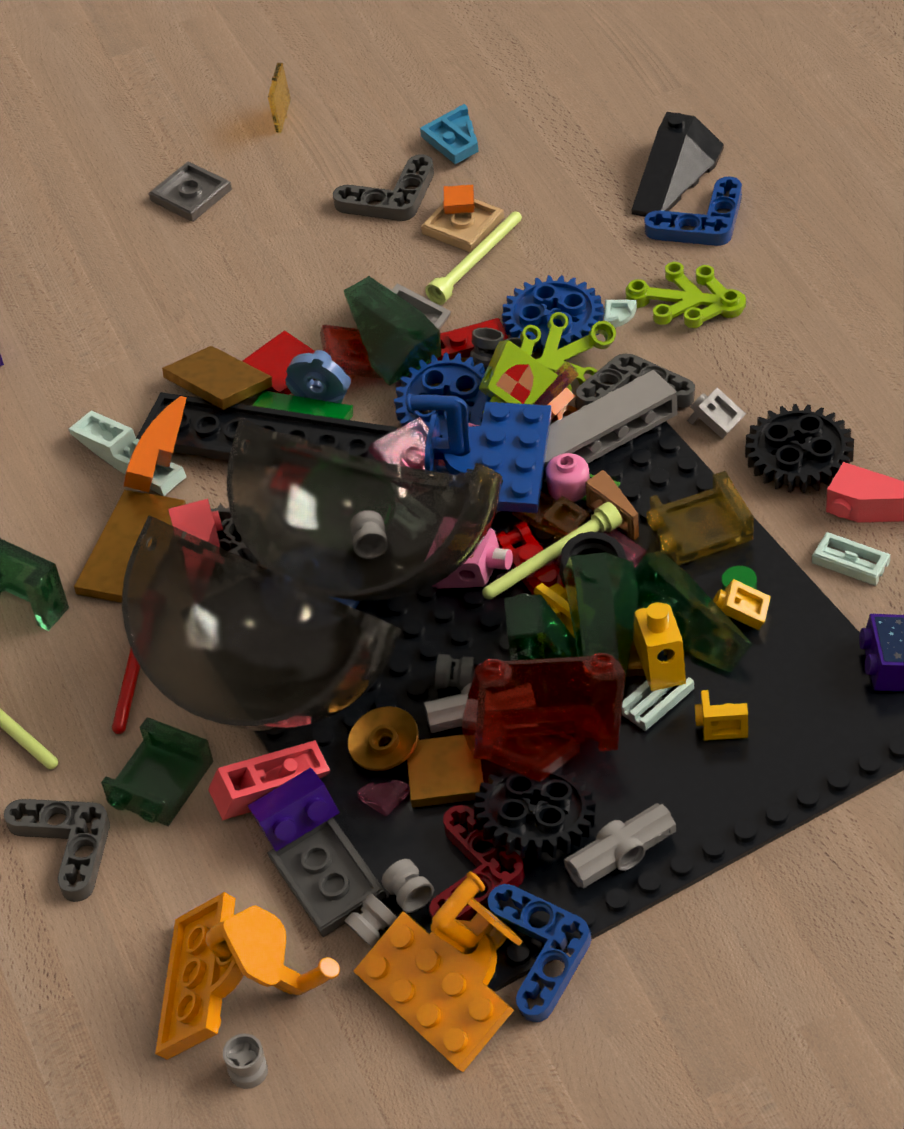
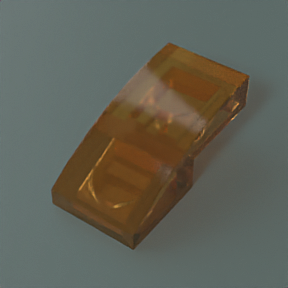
[512,491,590,537]

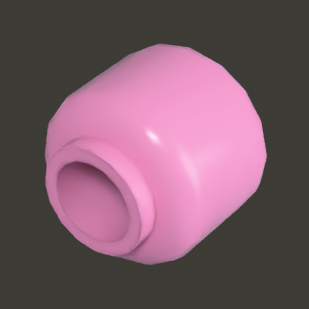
[546,453,590,503]

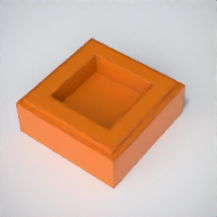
[444,184,474,214]

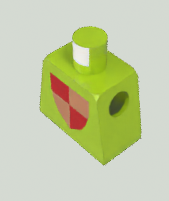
[479,340,558,414]

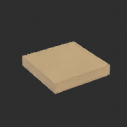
[421,199,505,252]

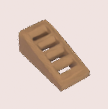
[586,470,639,540]

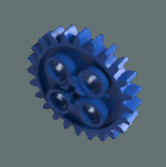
[502,275,604,354]
[394,353,491,446]

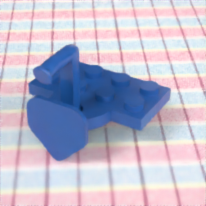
[405,393,552,513]

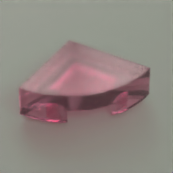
[357,780,410,817]

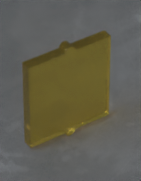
[268,63,291,133]

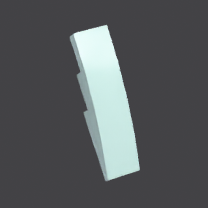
[69,410,187,496]

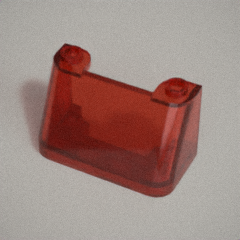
[462,653,626,759]

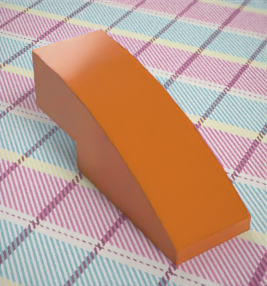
[124,396,187,493]

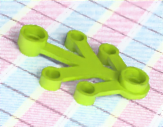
[625,262,746,328]
[520,312,616,399]

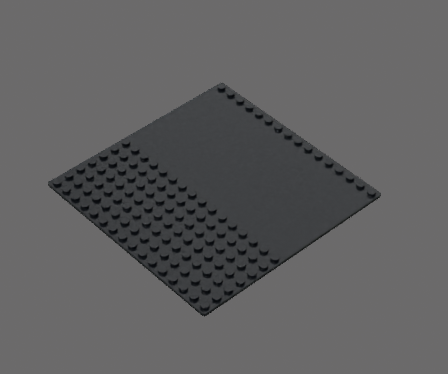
[179,421,904,992]

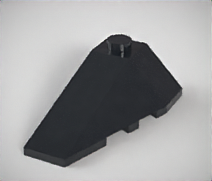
[631,112,724,216]

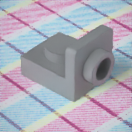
[687,388,746,439]

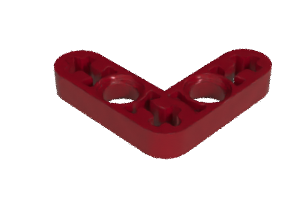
[429,805,525,923]

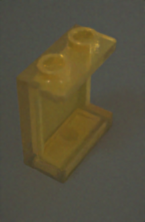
[646,471,754,565]

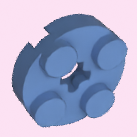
[285,350,351,403]

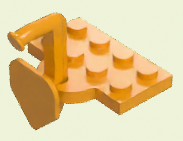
[353,871,523,1072]
[155,892,340,1060]

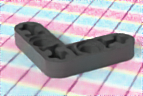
[333,154,434,221]
[575,353,695,410]
[4,799,110,902]

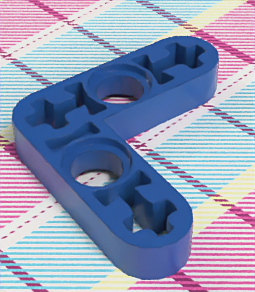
[644,177,742,246]
[488,884,592,1022]

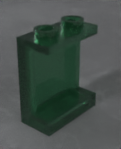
[0,538,69,631]
[101,717,214,827]

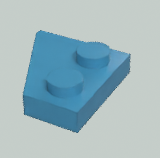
[420,104,479,165]

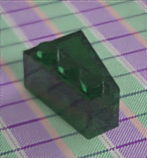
[504,594,585,688]

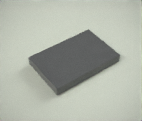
[267,817,387,937]

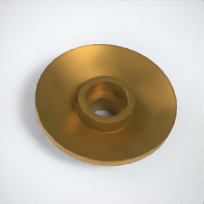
[348,706,419,771]

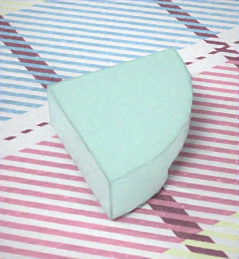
[603,300,637,328]

